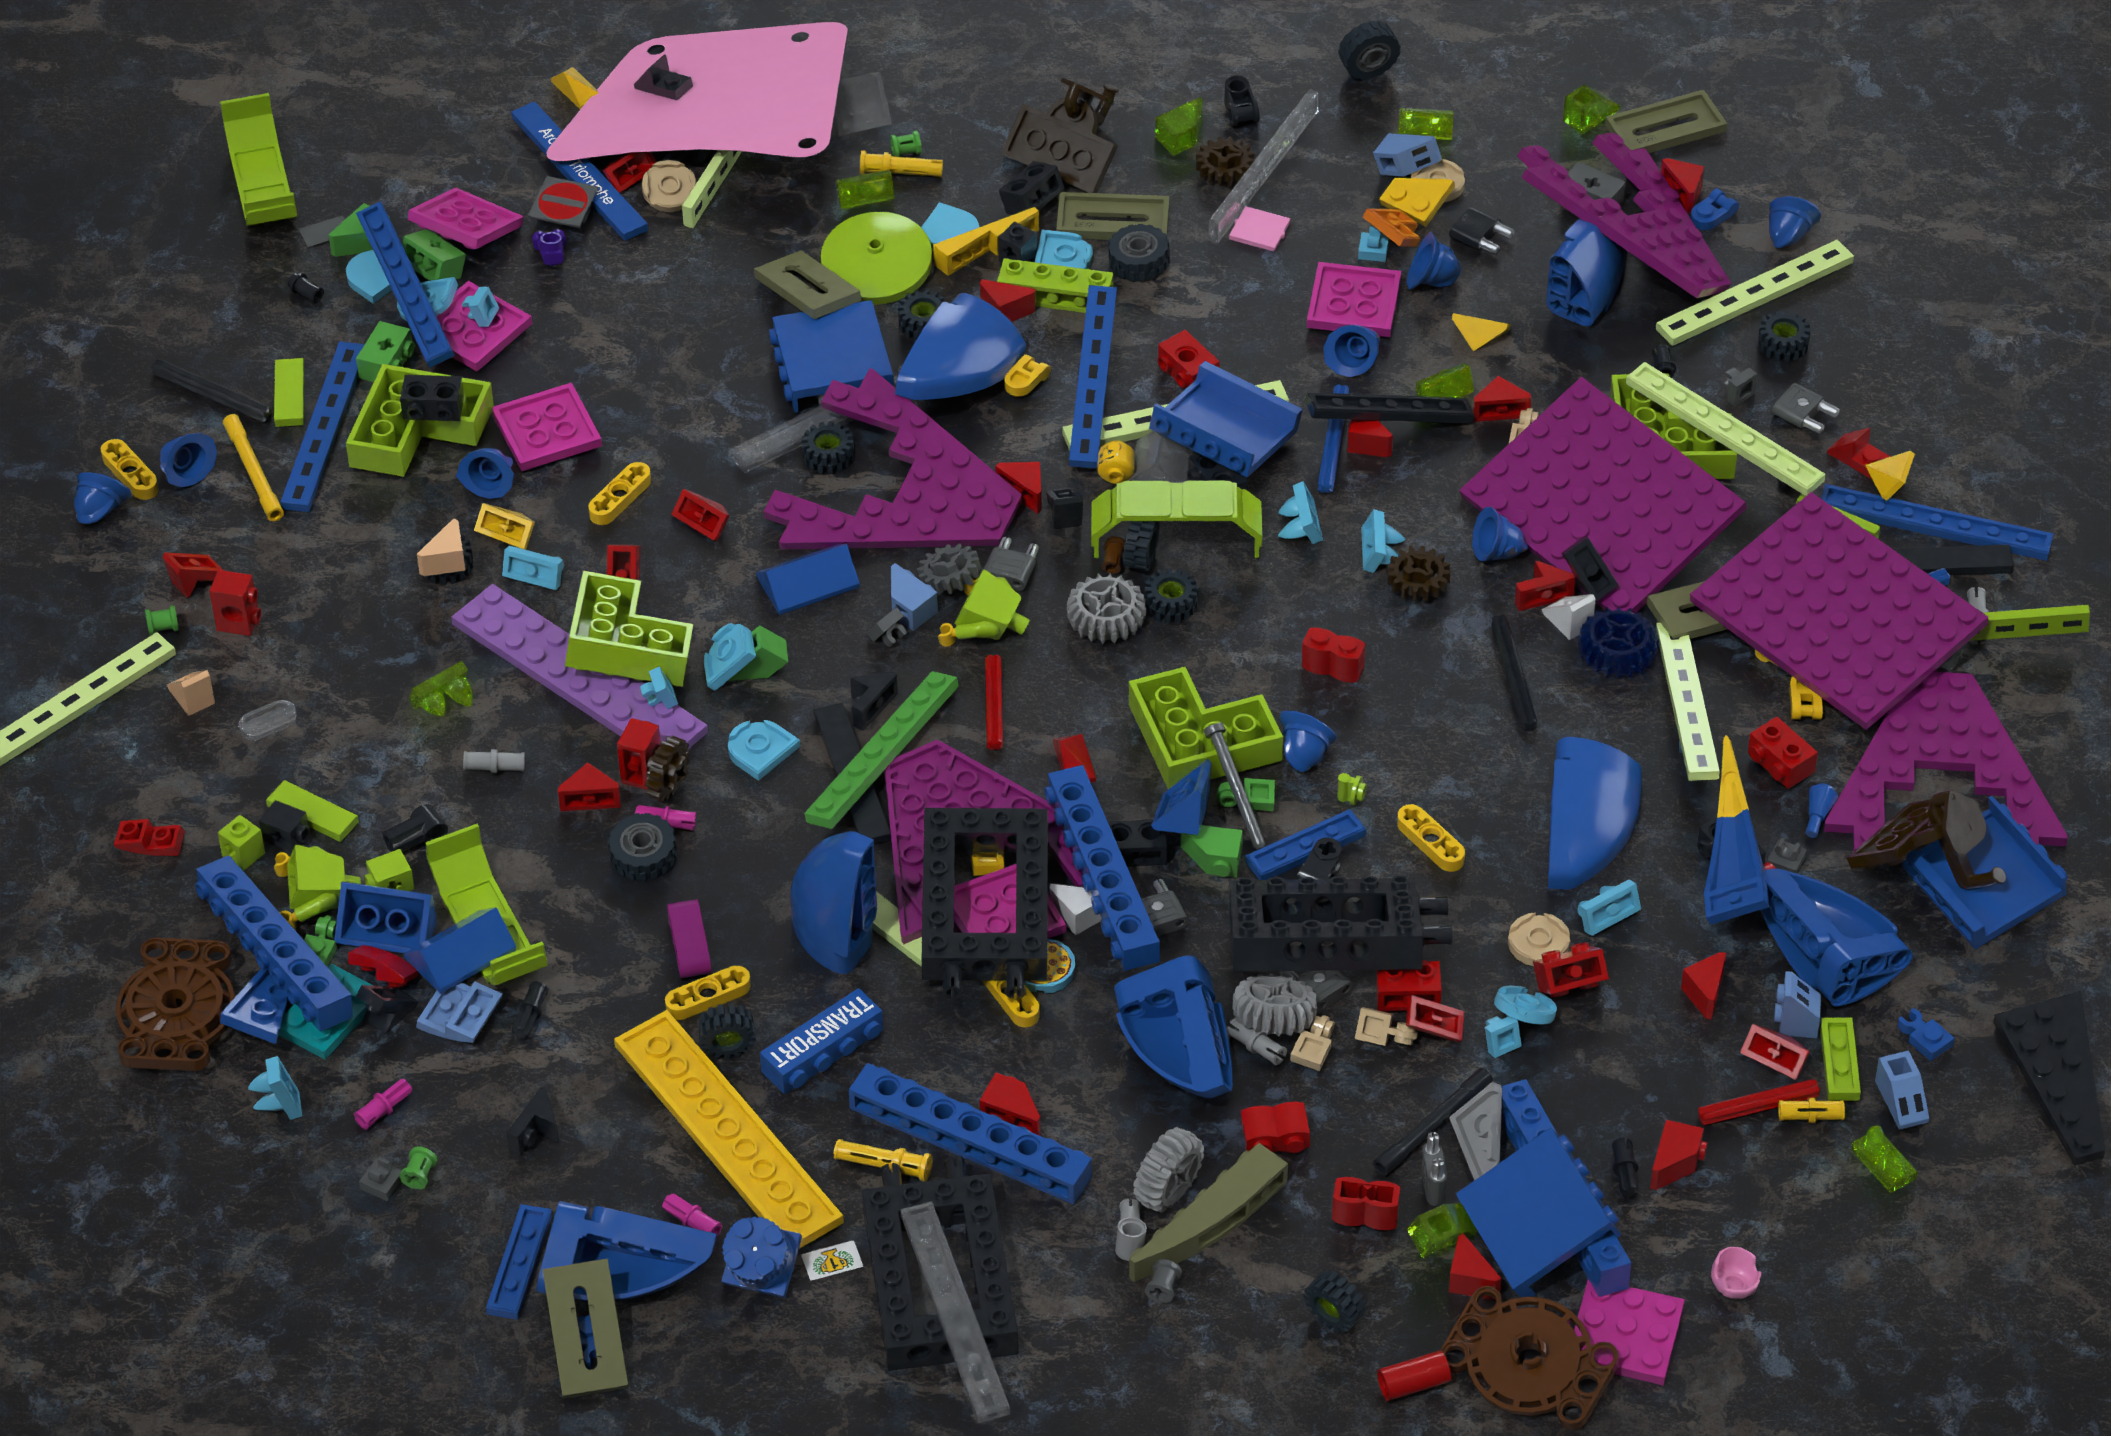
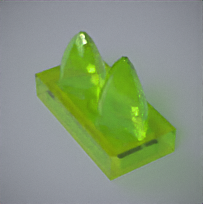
[1398,108,1454,140]
[836,170,895,209]
[1415,363,1474,397]
[409,661,473,716]
[1851,1125,1917,1193]

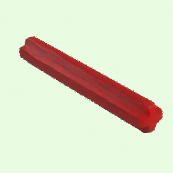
[985,654,1003,751]
[1698,1079,1820,1125]

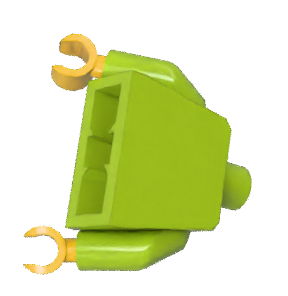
[938,569,1030,647]
[274,845,361,930]

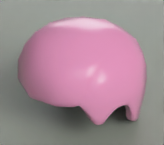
[1711,1247,1761,1299]

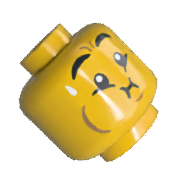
[1097,441,1135,484]

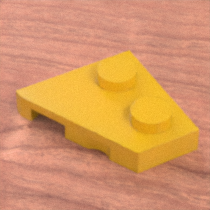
[1379,178,1455,227]

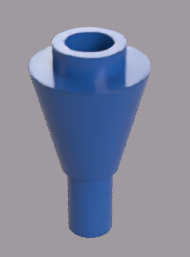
[1805,783,1839,838]

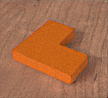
[1363,209,1420,247]

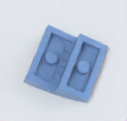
[416,981,502,1043]

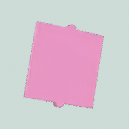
[1229,206,1291,252]

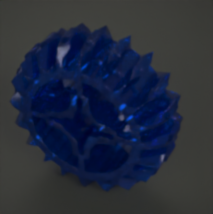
[1578,606,1659,678]

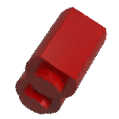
[1302,627,1366,683]
[1241,1102,1310,1153]
[1332,1177,1400,1230]

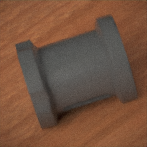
[1145,1259,1182,1303]

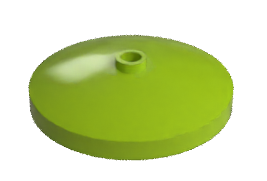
[821,212,932,305]

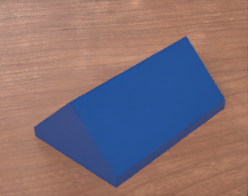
[756,544,860,615]
[1151,759,1212,835]
[334,882,437,953]
[404,907,516,994]

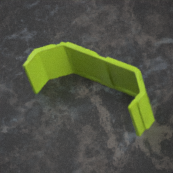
[220,93,297,227]
[1091,481,1262,558]
[426,823,548,985]

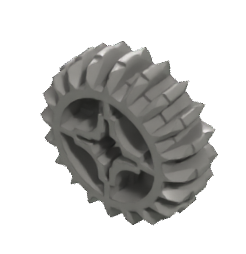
[1067,573,1146,644]
[1232,973,1317,1036]
[1133,1127,1204,1213]

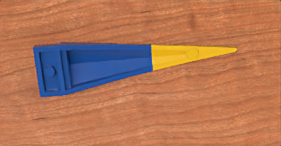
[1704,735,1769,924]

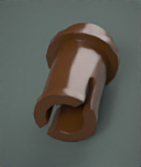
[1102,536,1125,574]

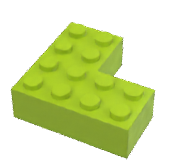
[346,364,494,477]
[1609,374,1737,479]
[565,571,693,687]
[1129,667,1283,789]

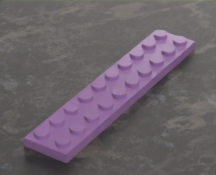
[451,584,708,750]

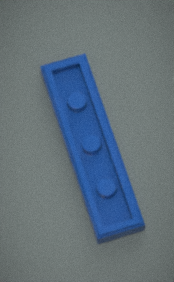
[1245,809,1366,880]
[486,1204,553,1320]

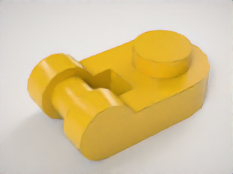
[1005,354,1051,396]
[1789,676,1823,720]

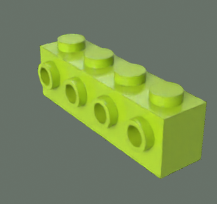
[997,258,1113,313]

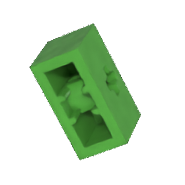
[402,229,466,281]
[356,321,415,382]

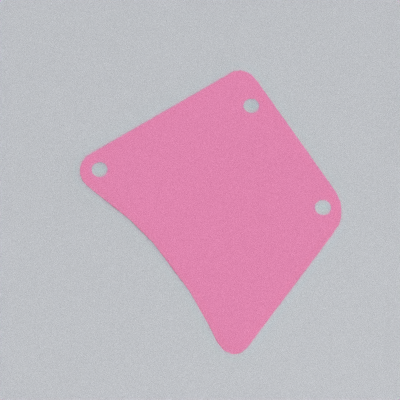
[546,22,848,161]

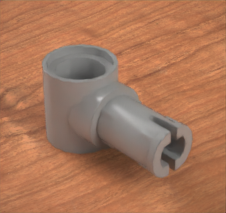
[1115,1199,1147,1261]

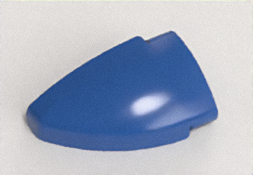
[1546,219,1628,326]
[895,293,1026,400]
[1548,737,1642,890]
[790,831,877,974]
[1761,868,1913,1006]
[1114,956,1233,1099]
[536,1201,717,1302]

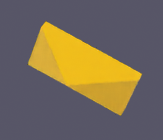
[551,67,599,110]
[1452,313,1511,352]
[1865,451,1915,501]
[474,503,535,550]

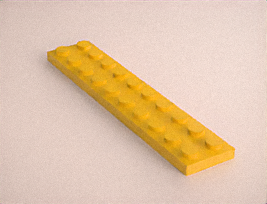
[614,1010,844,1249]

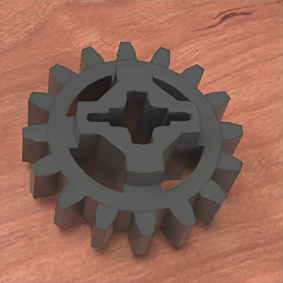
[917,544,982,595]

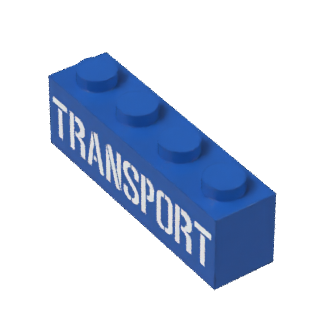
[760,988,883,1095]

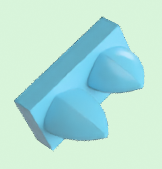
[1278,481,1323,544]
[1361,509,1405,573]
[502,546,564,590]
[1577,880,1641,936]
[248,1056,302,1120]

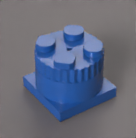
[721,1216,802,1298]

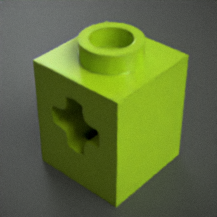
[218,815,265,871]
[364,849,414,891]

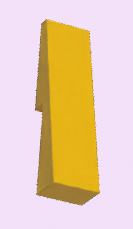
[933,207,1039,276]

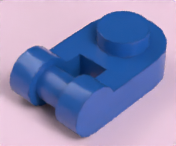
[1690,188,1739,230]

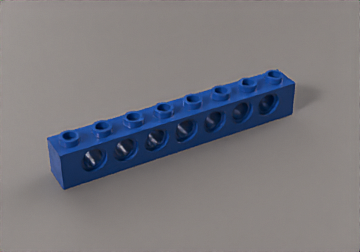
[1044,765,1160,971]
[195,855,353,1032]
[849,1063,1092,1205]
[1501,1079,1631,1297]

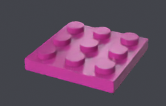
[408,188,524,249]
[1307,262,1401,337]
[436,281,532,371]
[491,382,602,471]
[954,864,1066,939]
[1574,1279,1685,1385]

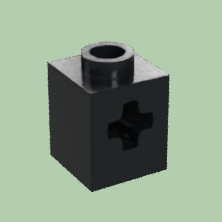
[998,221,1037,263]
[259,800,310,852]

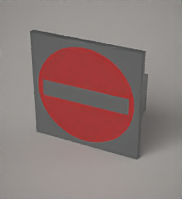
[528,176,598,228]

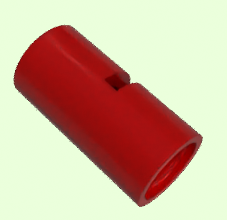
[1377,1350,1451,1401]

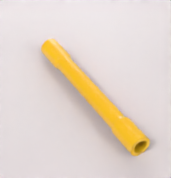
[223,414,284,521]

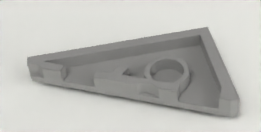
[1449,1082,1502,1181]

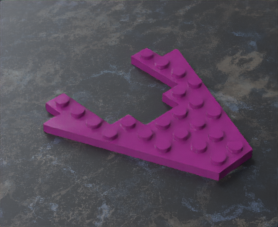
[1517,132,1732,298]
[763,368,1022,549]
[1824,672,2068,852]
[885,739,1117,945]

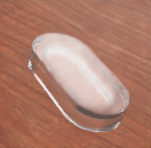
[239,700,297,741]

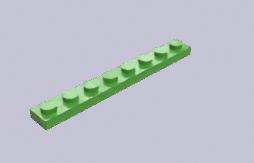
[804,671,959,829]

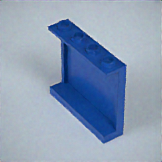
[769,300,894,412]
[1149,361,1303,477]
[1902,796,2068,949]
[1456,1127,1622,1297]

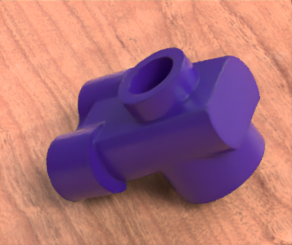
[532,229,566,266]

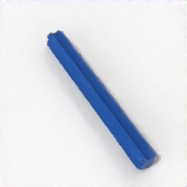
[1318,384,1349,494]

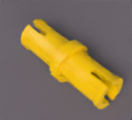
[1778,1098,1845,1123]

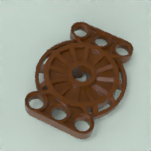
[115,938,235,1071]
[1441,1286,1619,1430]

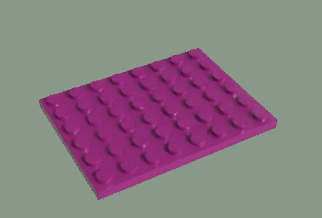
[1459,376,1747,625]
[1690,492,1988,730]

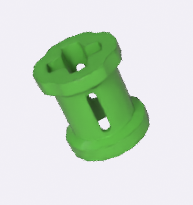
[890,130,922,157]
[145,605,179,636]
[399,1146,438,1189]

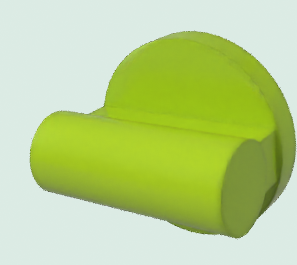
[1337,773,1367,806]

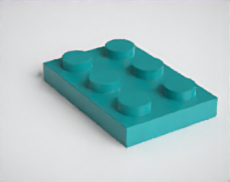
[279,964,374,1060]

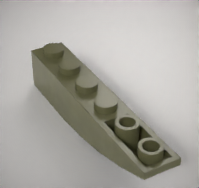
[1129,1143,1288,1282]

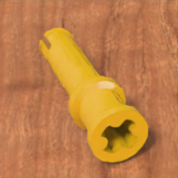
[860,150,943,177]
[834,1139,933,1182]

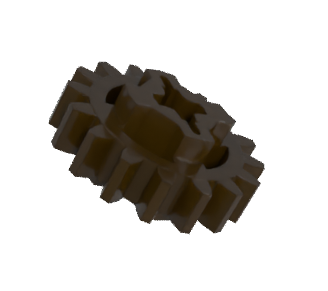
[1196,136,1255,186]
[1387,546,1451,601]
[645,735,690,802]

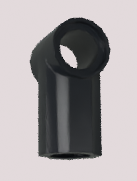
[382,804,448,852]

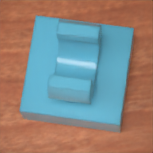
[1358,226,1389,262]
[462,287,499,327]
[640,666,678,709]
[1485,1016,1522,1058]

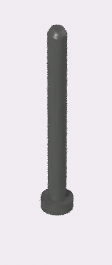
[1203,722,1265,850]

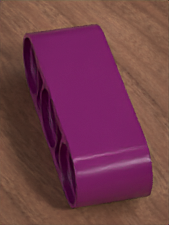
[667,899,712,979]

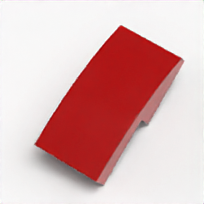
[114,819,185,856]
[348,945,418,987]

